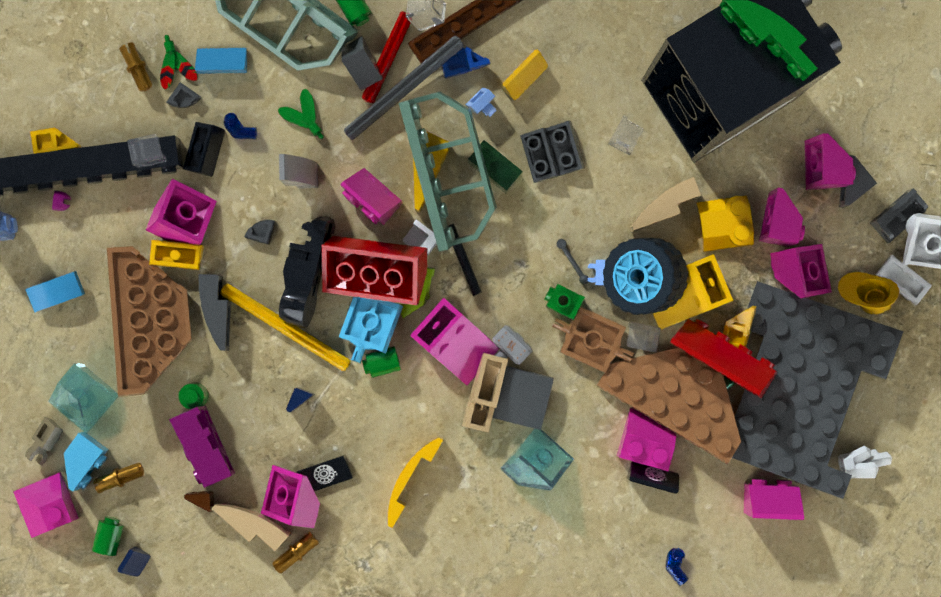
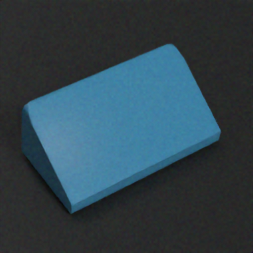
[195,48,247,74]

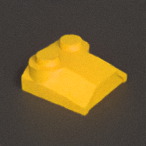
[696,195,754,252]

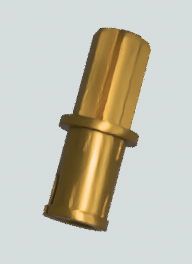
[119,42,152,92]
[93,463,144,494]
[272,531,319,574]

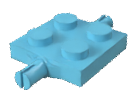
[339,297,403,363]

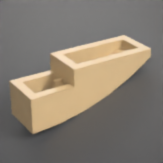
[630,177,701,233]
[462,353,508,433]
[212,503,291,551]

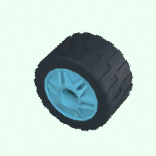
[603,238,688,315]

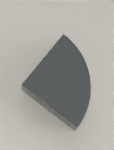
[166,82,202,108]
[244,220,276,245]

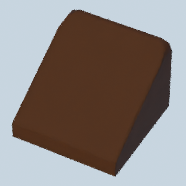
[184,491,214,512]

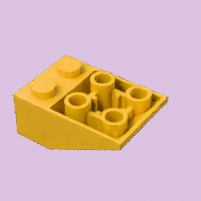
[653,254,733,330]

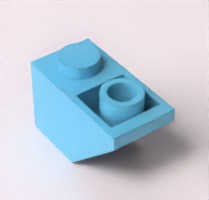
[64,432,109,492]

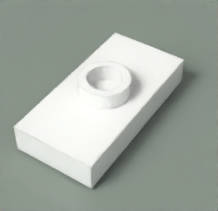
[875,255,932,305]

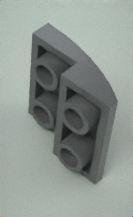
[520,121,585,183]
[492,366,554,430]

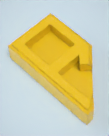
[30,127,81,154]
[723,306,756,348]

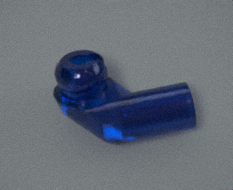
[223,113,257,140]
[665,548,689,586]

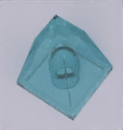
[48,363,118,434]
[500,428,574,491]

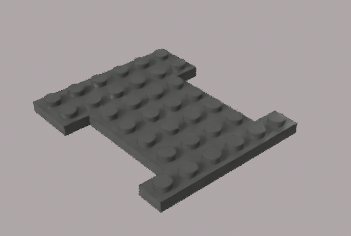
[732,281,904,499]

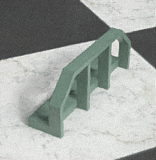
[215,0,359,71]
[399,91,497,252]

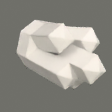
[838,446,892,479]

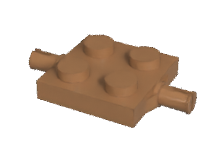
[552,307,634,373]

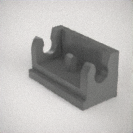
[870,188,928,243]

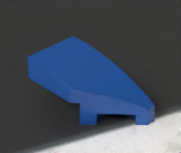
[441,47,490,79]

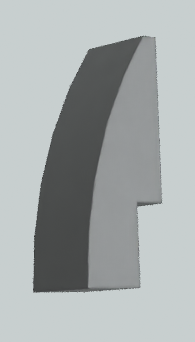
[199,274,231,351]

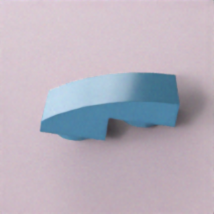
[25,271,85,312]

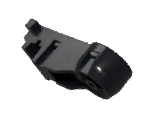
[279,216,336,328]

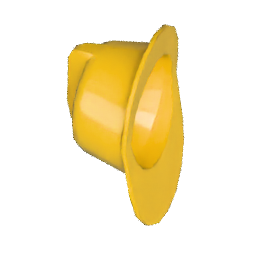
[838,272,899,314]

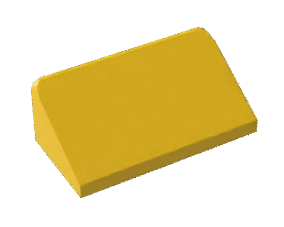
[502,49,548,100]
[149,240,204,270]

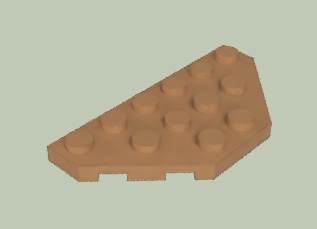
[107,246,191,397]
[597,348,741,465]

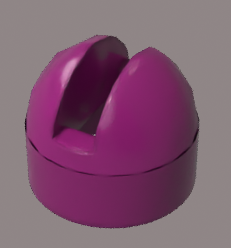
[52,190,71,211]

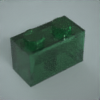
[468,140,523,194]

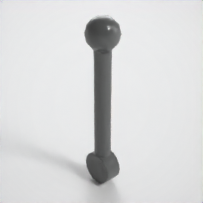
[556,239,589,284]

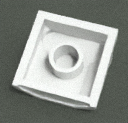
[903,213,941,269]

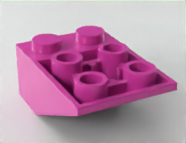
[340,168,403,225]
[410,298,500,385]

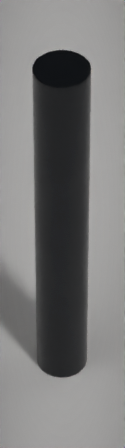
[448,224,482,296]

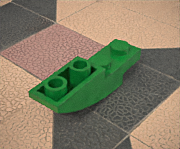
[719,0,818,81]

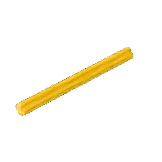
[220,283,351,371]

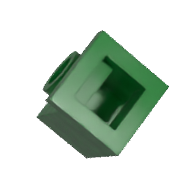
[544,284,585,320]

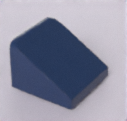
[286,387,315,412]
[118,547,151,577]

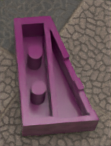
[169,405,236,488]

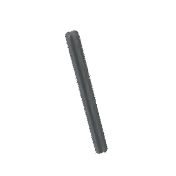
[344,36,464,140]

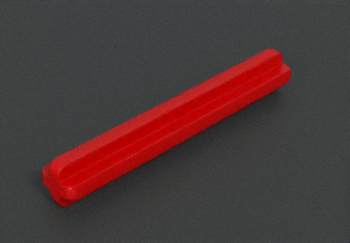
[362,11,413,104]

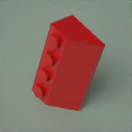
[322,236,428,305]
[670,318,777,399]

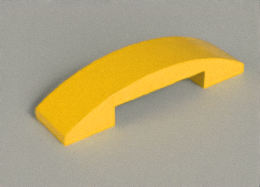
[388,437,443,528]

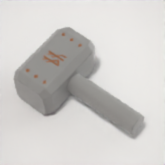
[492,325,533,365]

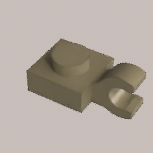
[25,417,63,465]

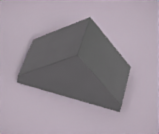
[341,36,383,91]
[839,155,877,208]

